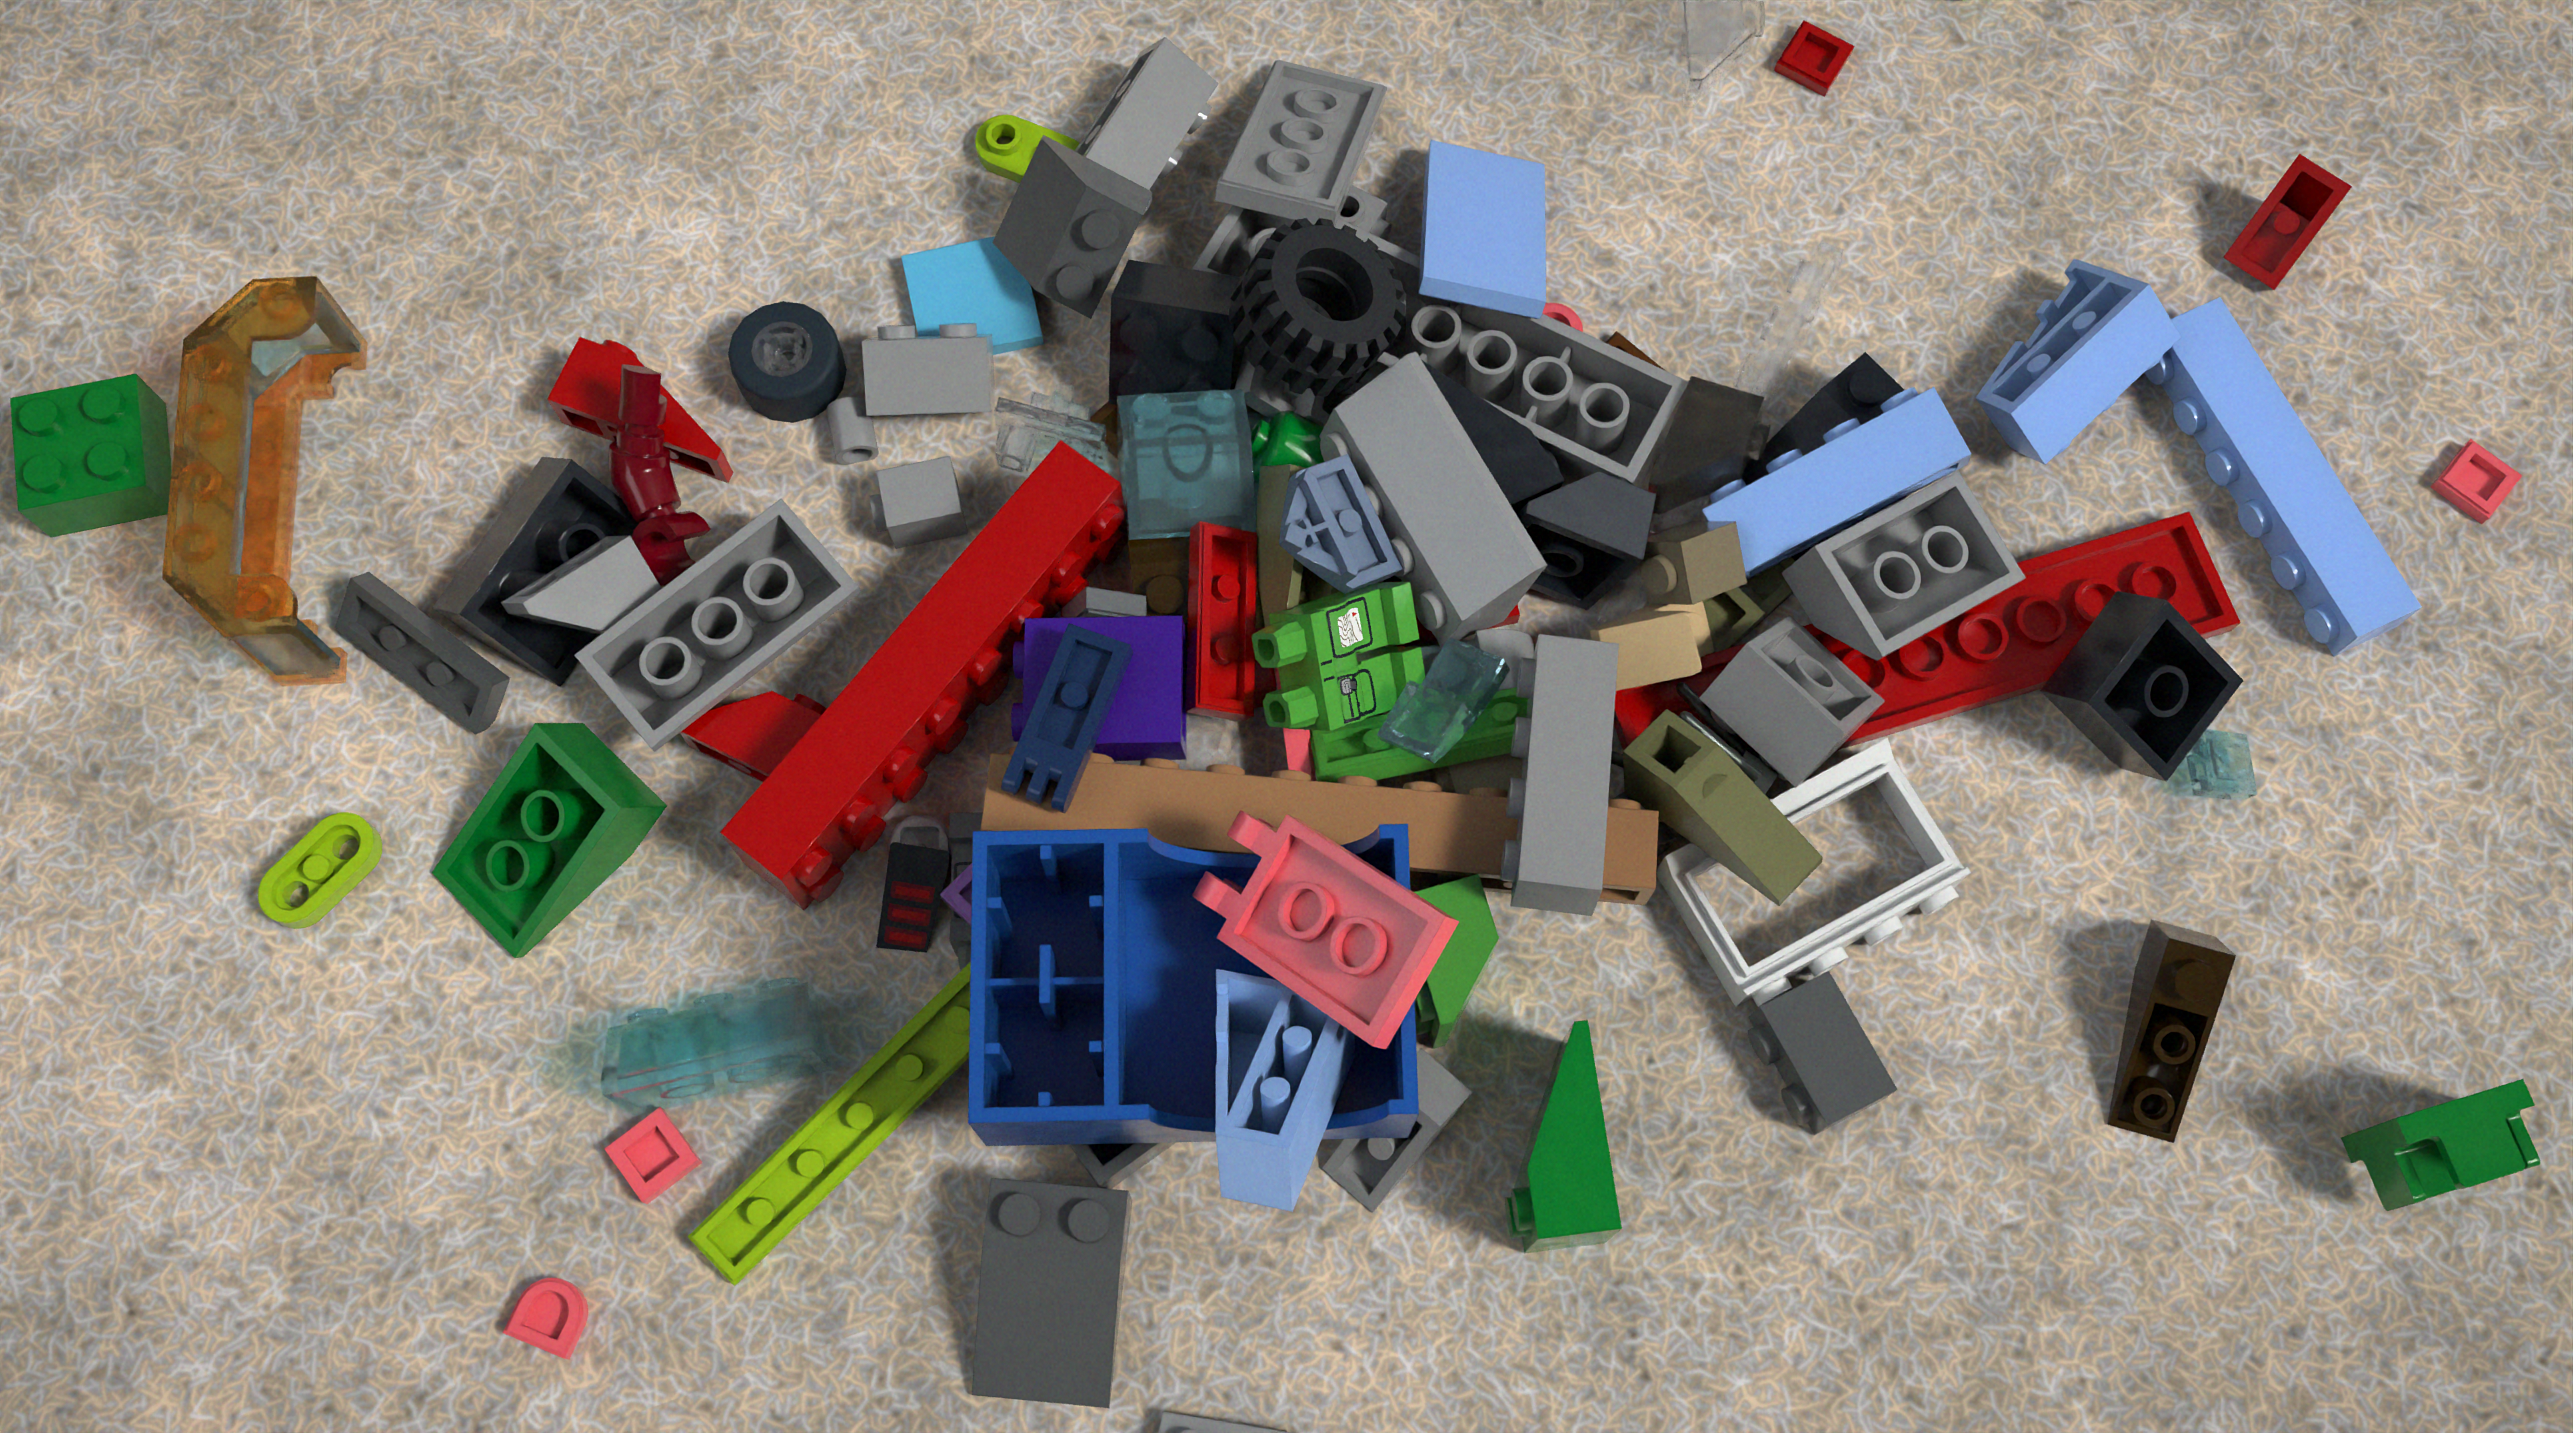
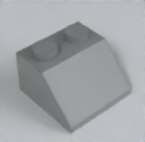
[1699,615,1885,788]

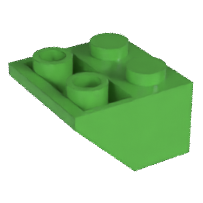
[1414,874,1499,1049]

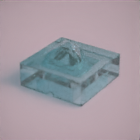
[2186,729,2257,800]

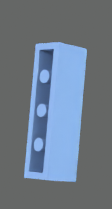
[1702,387,1971,580]

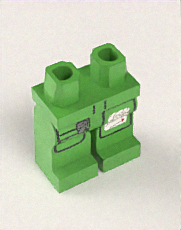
[1252,582,1430,731]

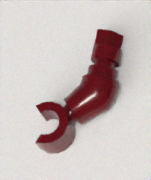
[608,364,711,586]

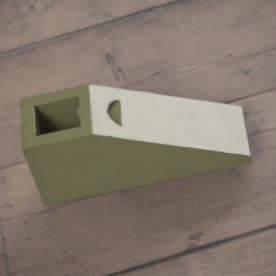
[1623,709,1823,906]

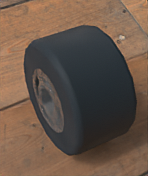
[728,301,847,423]

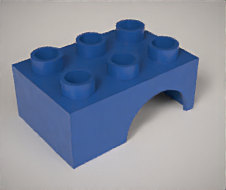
[968,824,1419,1146]

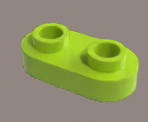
[975,115,1079,183]
[258,812,382,929]

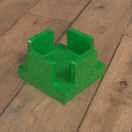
[2341,1079,2540,1211]

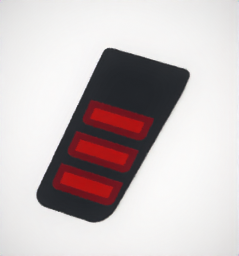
[876,842,950,953]

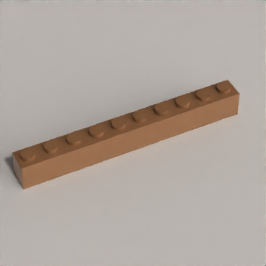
[980,747,1659,905]

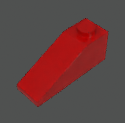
[547,337,733,483]

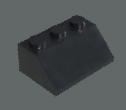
[433,457,639,687]

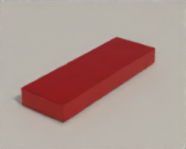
[1185,521,1257,722]

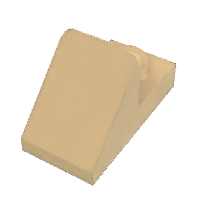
[1590,601,1714,691]

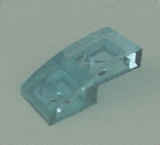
[1377,637,1510,763]

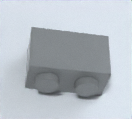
[862,323,995,416]

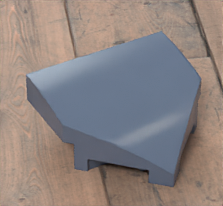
[1279,454,1403,594]

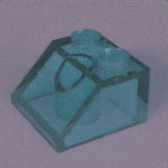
[1117,389,1256,540]

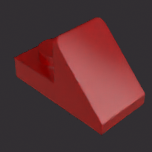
[2223,154,2352,290]

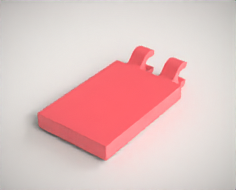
[1192,810,1459,1050]

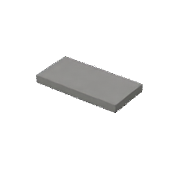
[1215,60,1387,227]

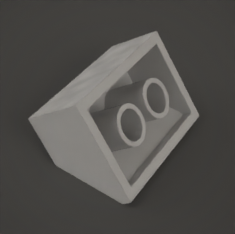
[1782,471,2026,661]

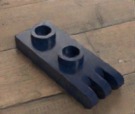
[1001,623,1133,813]

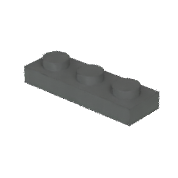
[335,572,510,735]

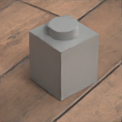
[870,456,968,549]

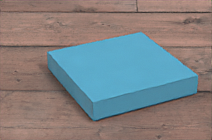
[901,236,1044,355]

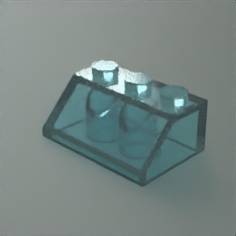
[600,978,832,1116]

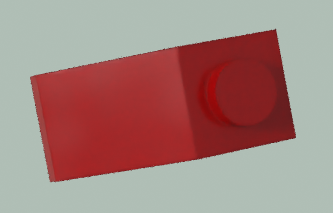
[680,691,826,783]

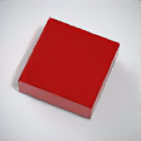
[1774,20,1855,97]

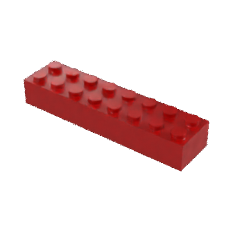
[720,440,1128,911]

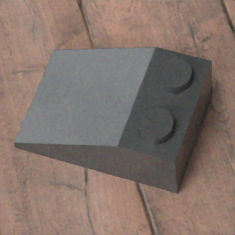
[972,1178,1132,1408]

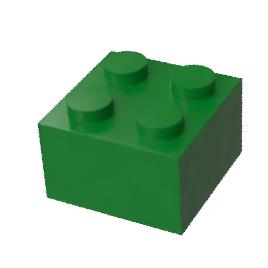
[10,374,176,537]

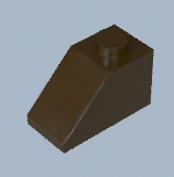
[1125,495,1191,624]

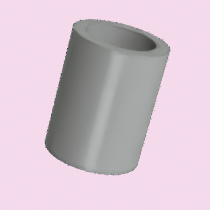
[827,396,879,465]

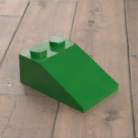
[432,723,667,958]
[1505,1020,1622,1254]

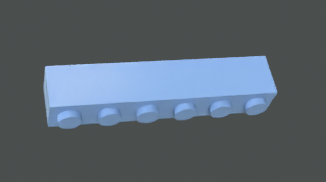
[2145,297,2422,656]

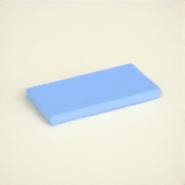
[1418,140,1546,319]

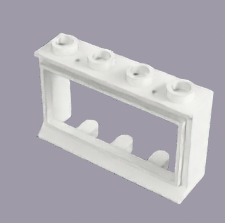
[1656,737,1971,1007]

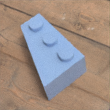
[1976,259,2182,465]
[1215,969,1355,1212]

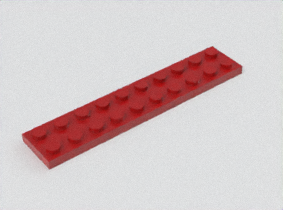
[1613,511,2241,754]

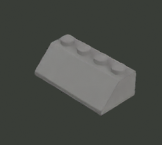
[1319,351,1547,648]
[574,498,861,752]

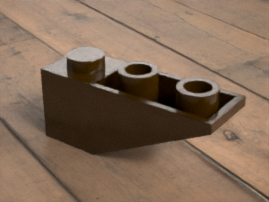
[2107,919,2236,1143]

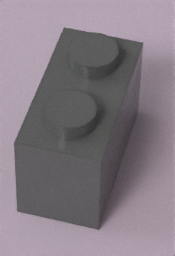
[1748,971,1898,1135]

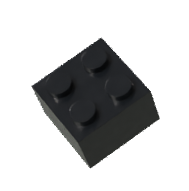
[1108,260,1245,423]
[2040,591,2244,782]

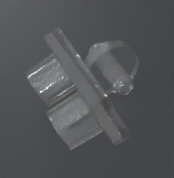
[993,381,1108,472]

